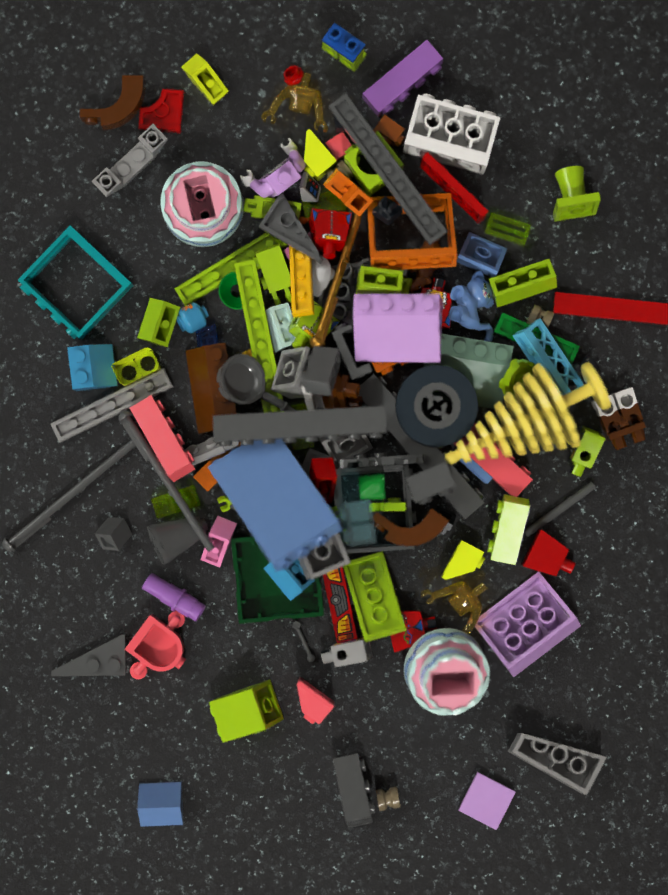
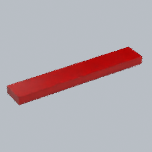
[553,292,668,325]

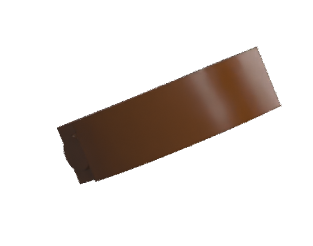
[80,75,145,130]
[372,508,449,546]

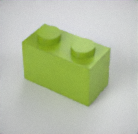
[356,266,403,294]
[137,298,180,347]

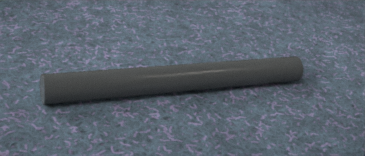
[524,482,596,537]

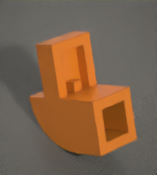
[323,168,373,217]

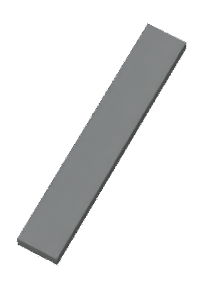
[51,368,173,443]

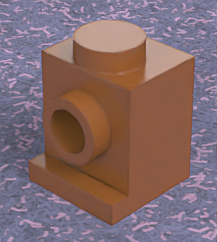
[373,114,405,147]

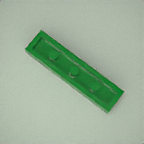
[493,313,580,365]

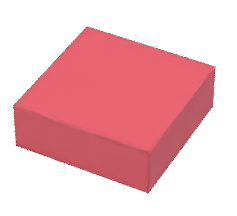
[325,132,352,161]

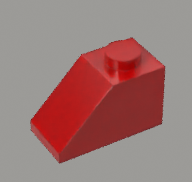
[309,457,337,504]

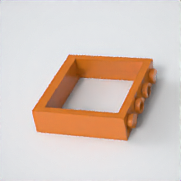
[367,193,457,270]

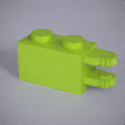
[253,243,291,306]

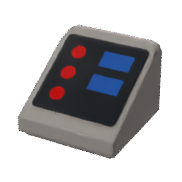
[299,172,321,202]

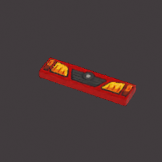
[323,567,358,643]

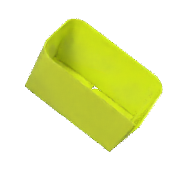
[111,348,161,387]

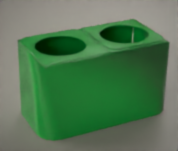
[358,474,386,499]

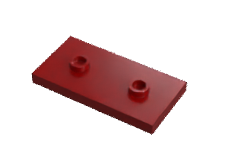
[420,152,489,224]

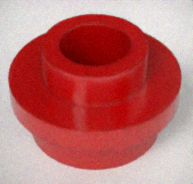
[283,65,304,85]

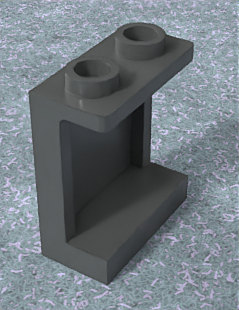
[332,323,372,383]

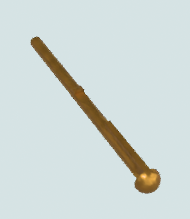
[309,212,364,348]

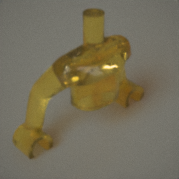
[262,73,328,133]
[421,581,488,634]

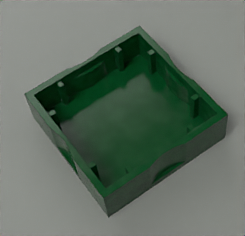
[231,536,324,624]

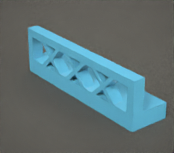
[512,318,584,396]

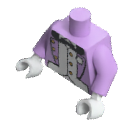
[240,138,306,198]

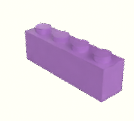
[362,40,443,117]

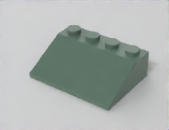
[423,334,514,409]

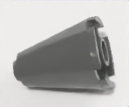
[147,516,208,565]

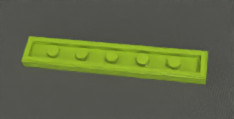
[174,233,287,306]

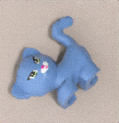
[449,271,494,342]

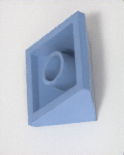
[457,232,507,278]
[137,782,183,826]

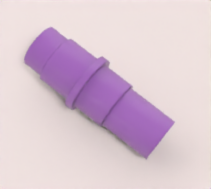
[142,573,206,622]

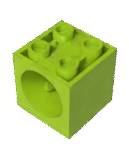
[344,131,404,196]

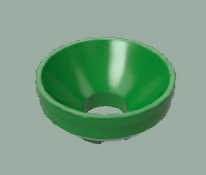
[218,271,243,310]

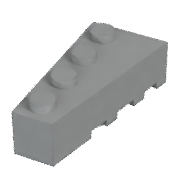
[508,733,607,795]

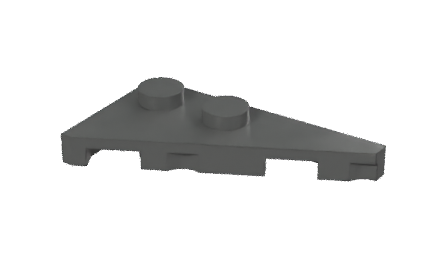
[259,193,323,264]
[340,453,425,468]
[51,634,126,676]

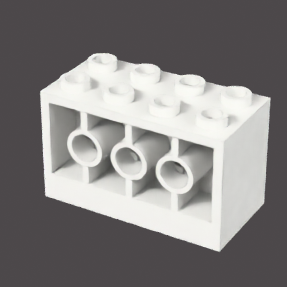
[403,94,500,174]

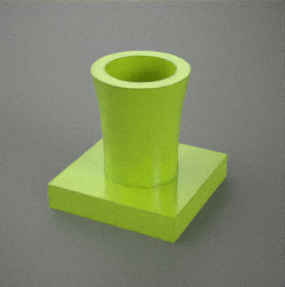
[553,166,600,222]

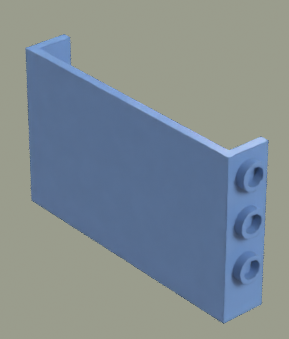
[208,440,342,572]

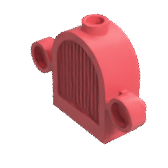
[125,611,186,679]

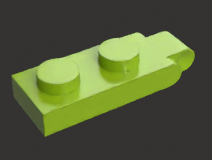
[243,195,302,219]

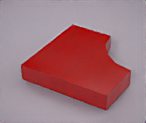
[139,89,184,133]

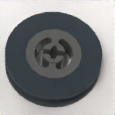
[396,365,478,447]

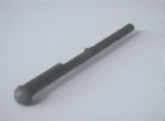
[119,410,215,552]
[2,439,136,552]

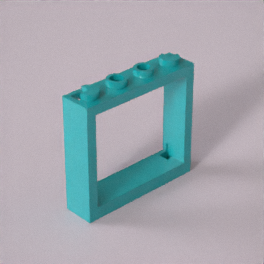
[18,226,134,340]

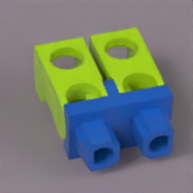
[322,22,367,72]

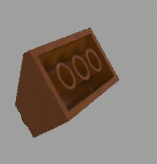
[185,342,238,434]

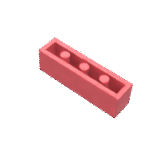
[130,395,195,482]
[453,423,533,497]

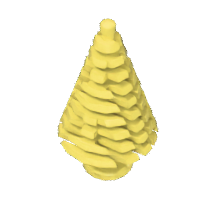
[445,362,611,465]

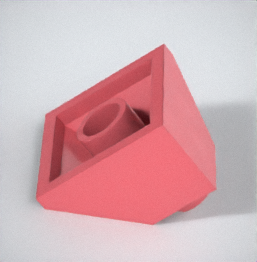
[297,677,334,724]

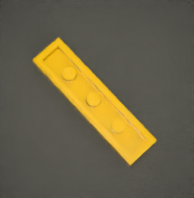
[289,246,314,318]

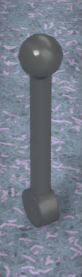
[292,621,315,662]

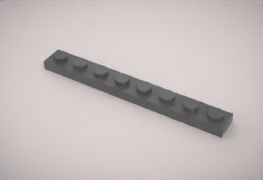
[329,94,447,246]

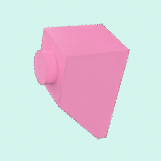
[201,516,237,568]

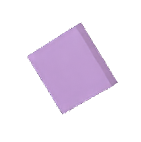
[458,772,516,830]

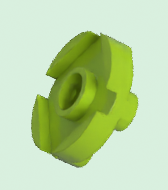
[499,358,535,401]

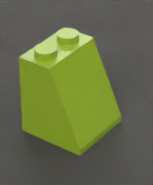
[209,679,284,743]

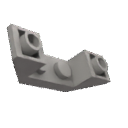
[92,124,168,197]

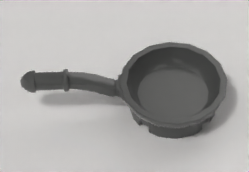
[216,354,298,412]

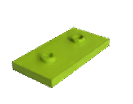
[343,551,406,643]

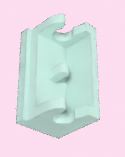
[265,303,296,352]

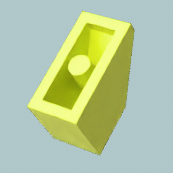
[181,53,229,105]
[304,129,337,180]
[441,540,485,580]

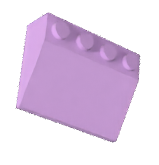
[353,294,443,363]
[472,572,581,677]

